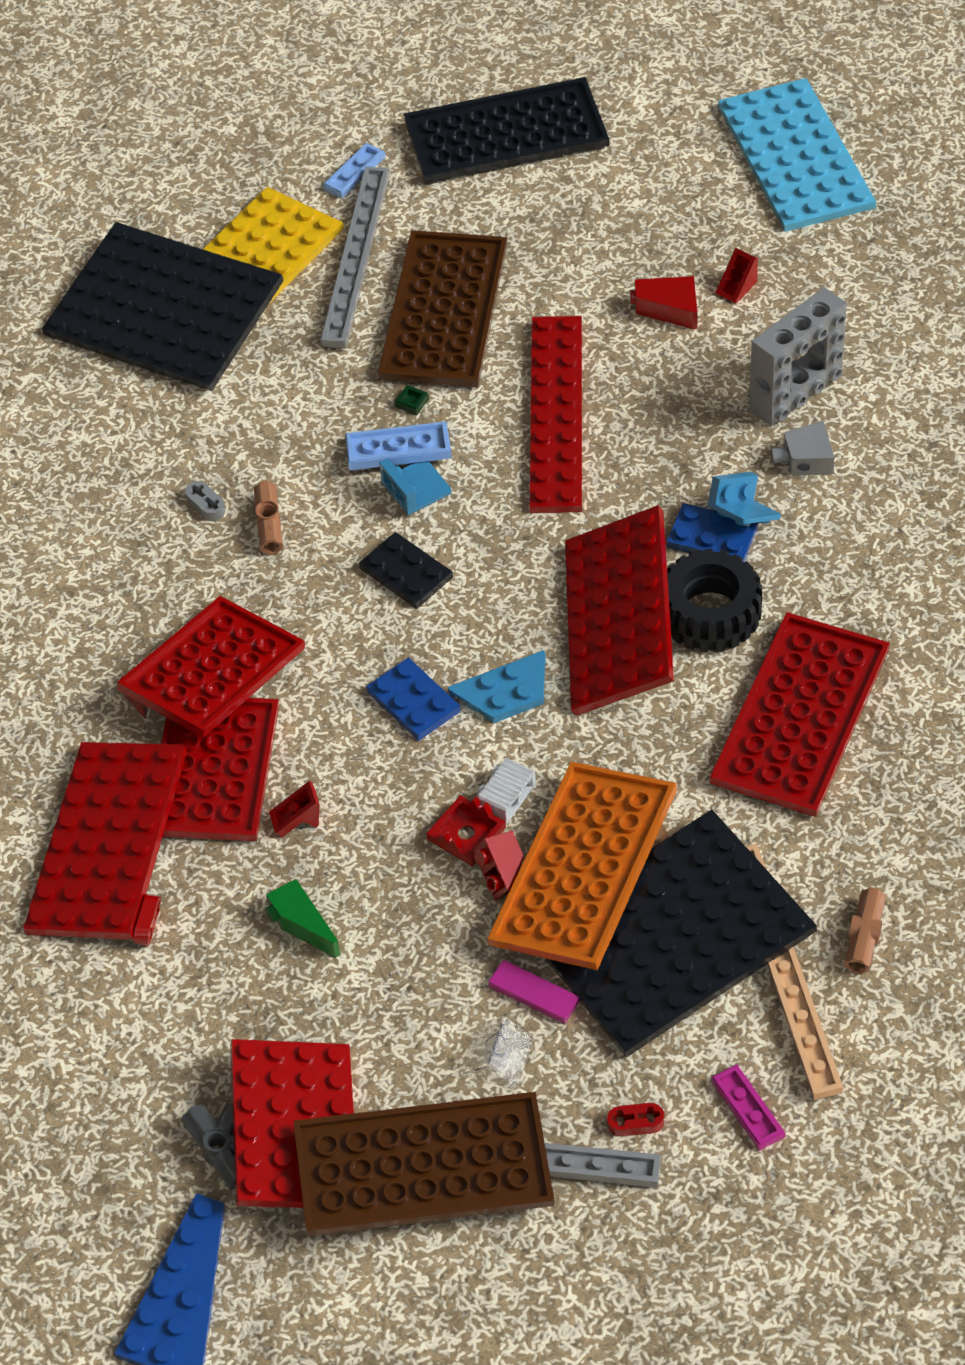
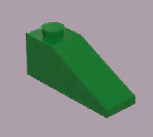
[265,879,340,958]

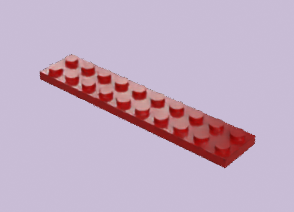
[530,316,582,513]

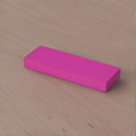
[489,960,580,1024]
[711,1064,785,1151]

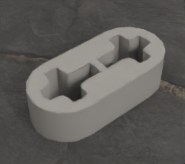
[185,481,225,521]

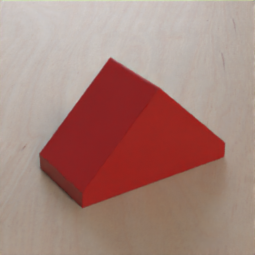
[715,248,758,304]

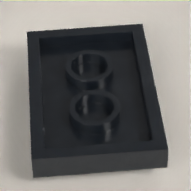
[359,532,453,609]

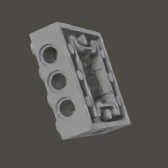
[749,287,847,427]

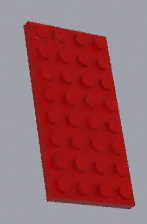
[565,505,674,715]
[710,612,890,817]
[23,742,187,940]

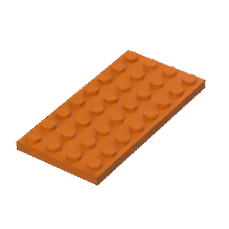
[487,762,677,970]

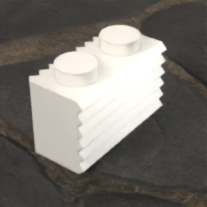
[476,758,536,825]

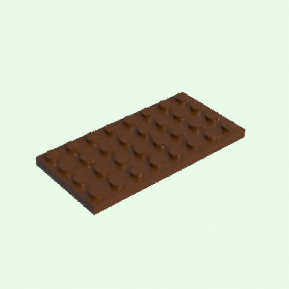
[378,230,508,387]
[293,1092,555,1237]

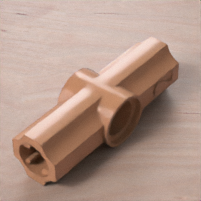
[253,481,283,555]
[844,887,886,974]

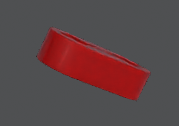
[134,894,161,946]
[607,1103,664,1137]

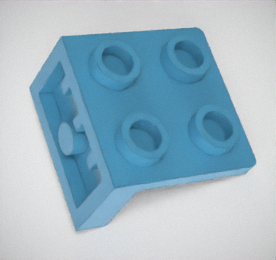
[379,458,452,515]
[707,472,781,526]

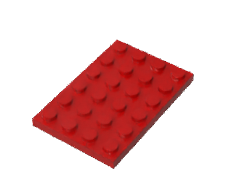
[117,596,305,738]
[161,698,280,841]
[230,1039,354,1208]

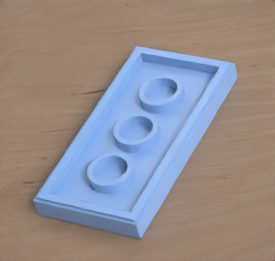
[345,422,452,471]

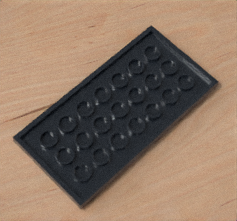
[404,77,610,183]

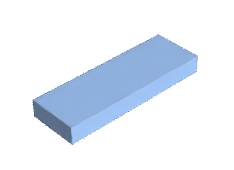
[323,143,385,199]

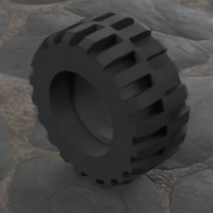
[667,549,762,652]

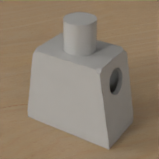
[771,421,835,475]

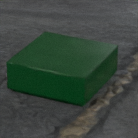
[394,385,429,415]

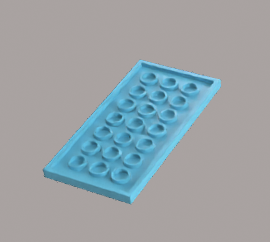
[718,78,876,232]

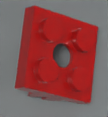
[426,795,506,866]

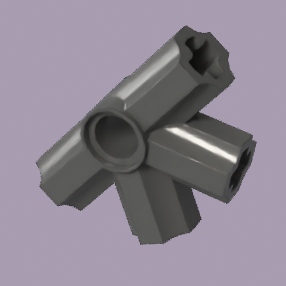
[181,1103,235,1190]

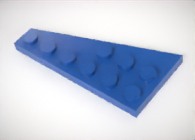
[115,1193,225,1365]

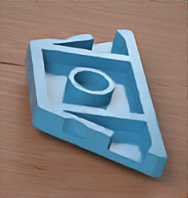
[448,650,546,723]

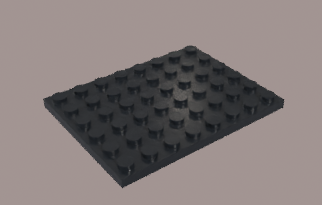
[42,222,284,391]
[545,809,817,1058]

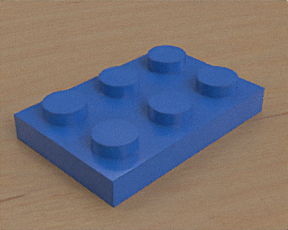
[667,503,758,562]
[366,657,461,741]

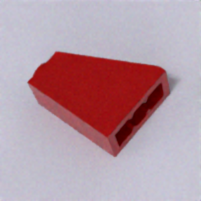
[630,276,698,329]

